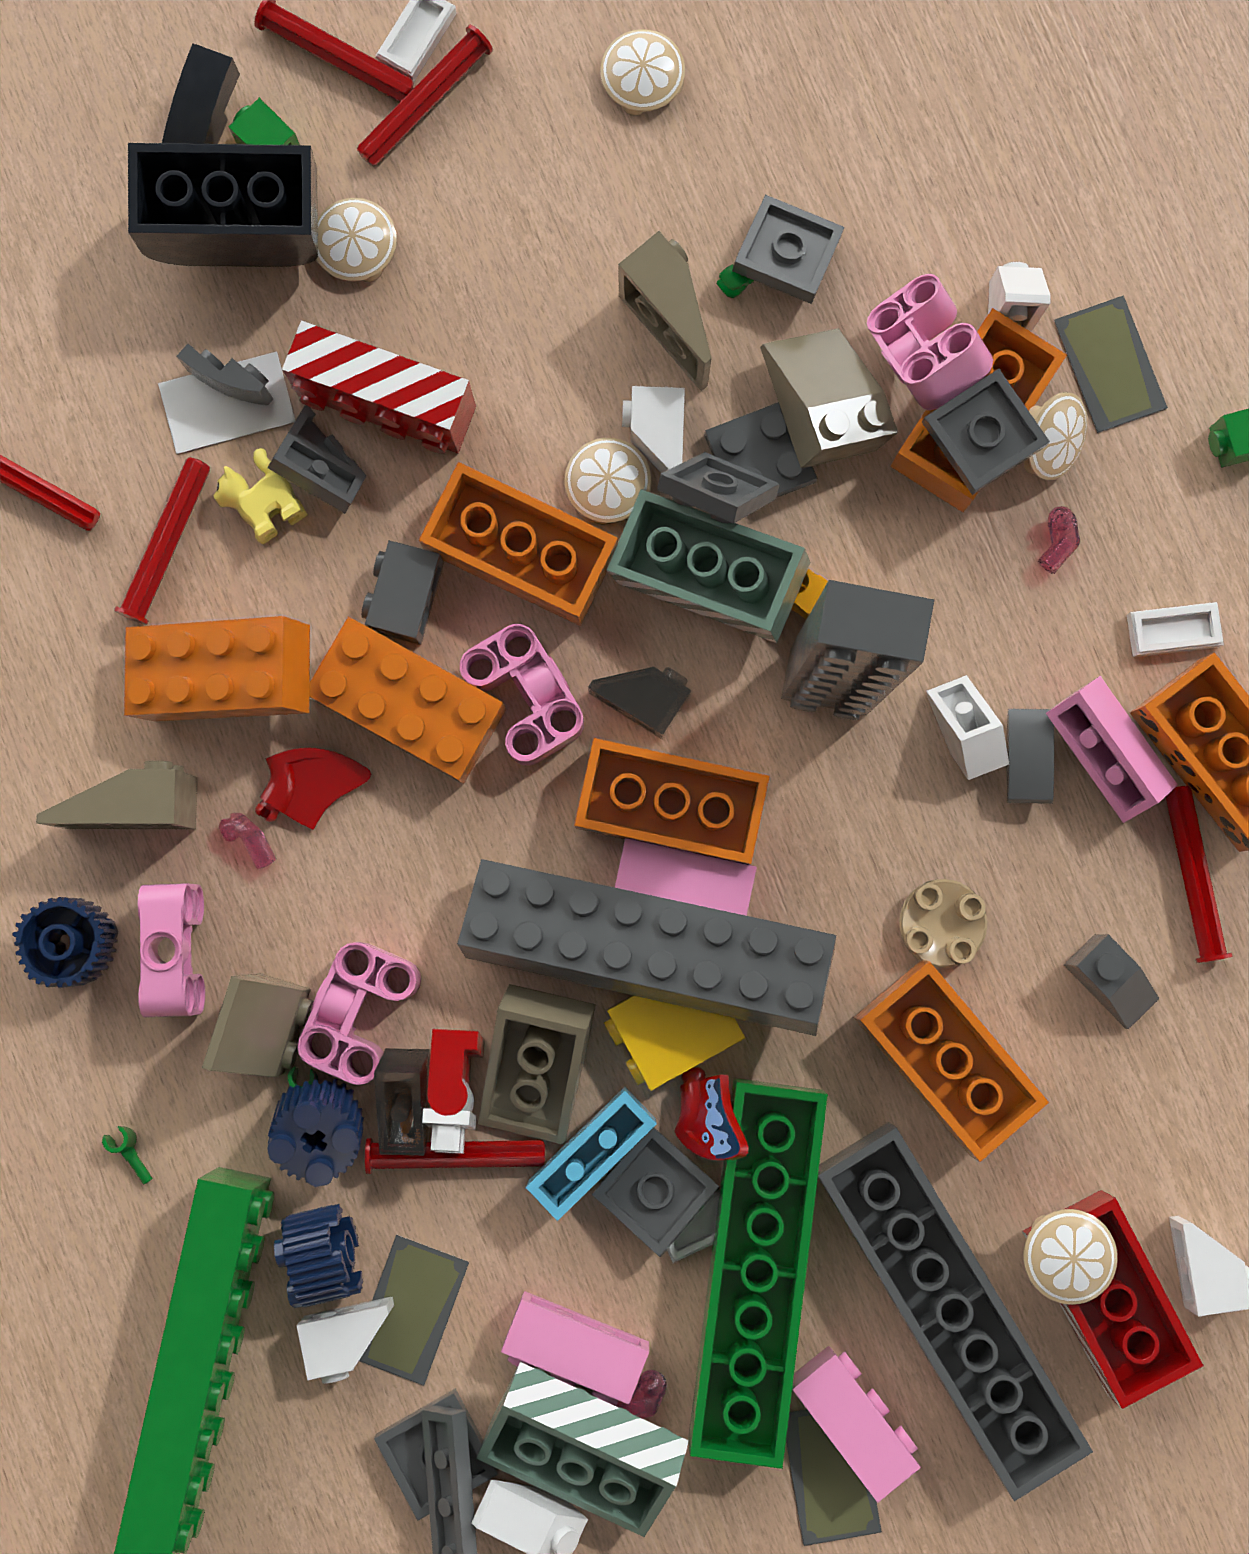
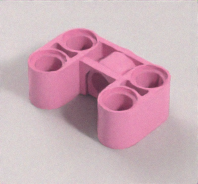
[867,274,993,410]
[459,624,584,766]
[138,883,205,1017]
[298,942,421,1085]

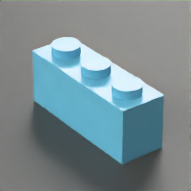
[525,1086,657,1221]

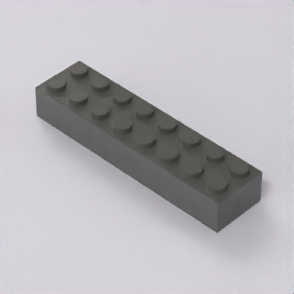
[781,580,935,720]
[457,859,837,1036]
[818,1122,1093,1502]

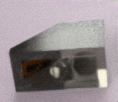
[588,667,691,739]
[374,1048,430,1156]

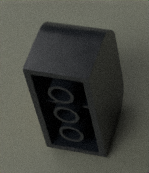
[128,143,318,267]

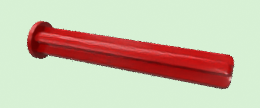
[254,0,414,102]
[357,24,493,166]
[0,455,100,531]
[114,457,210,625]
[1165,786,1233,963]
[365,1138,545,1174]

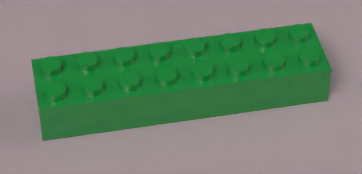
[688,1078,828,1469]
[114,1167,274,1554]

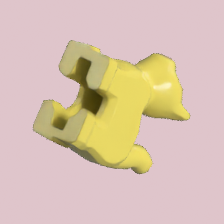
[214,448,308,544]

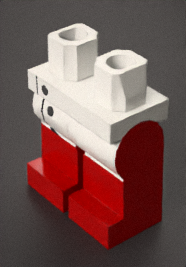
[422,1029,485,1154]

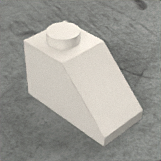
[988,262,1050,332]
[622,386,685,473]
[926,675,1009,780]
[1169,1216,1249,1317]
[297,1297,394,1384]
[472,1480,588,1554]

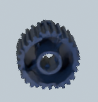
[12,897,118,988]
[267,1079,364,1187]
[274,1204,363,1308]

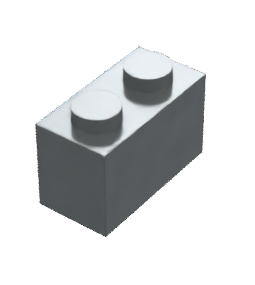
[361,540,444,645]

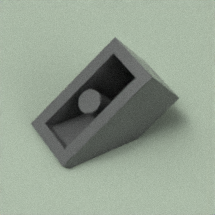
[1064,934,1159,1029]

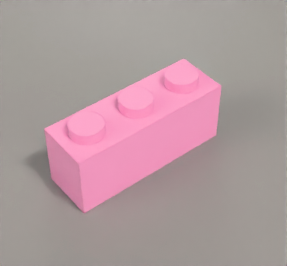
[1046,676,1178,823]
[615,838,757,916]
[501,1291,649,1405]
[792,1346,921,1503]

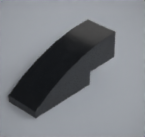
[162,43,240,144]

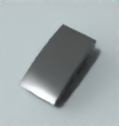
[176,344,273,405]
[1006,709,1054,804]

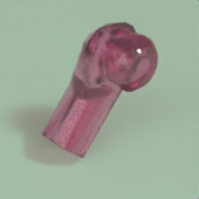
[1038,506,1080,574]
[219,812,277,869]
[614,1369,667,1419]

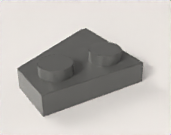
[268,405,367,514]

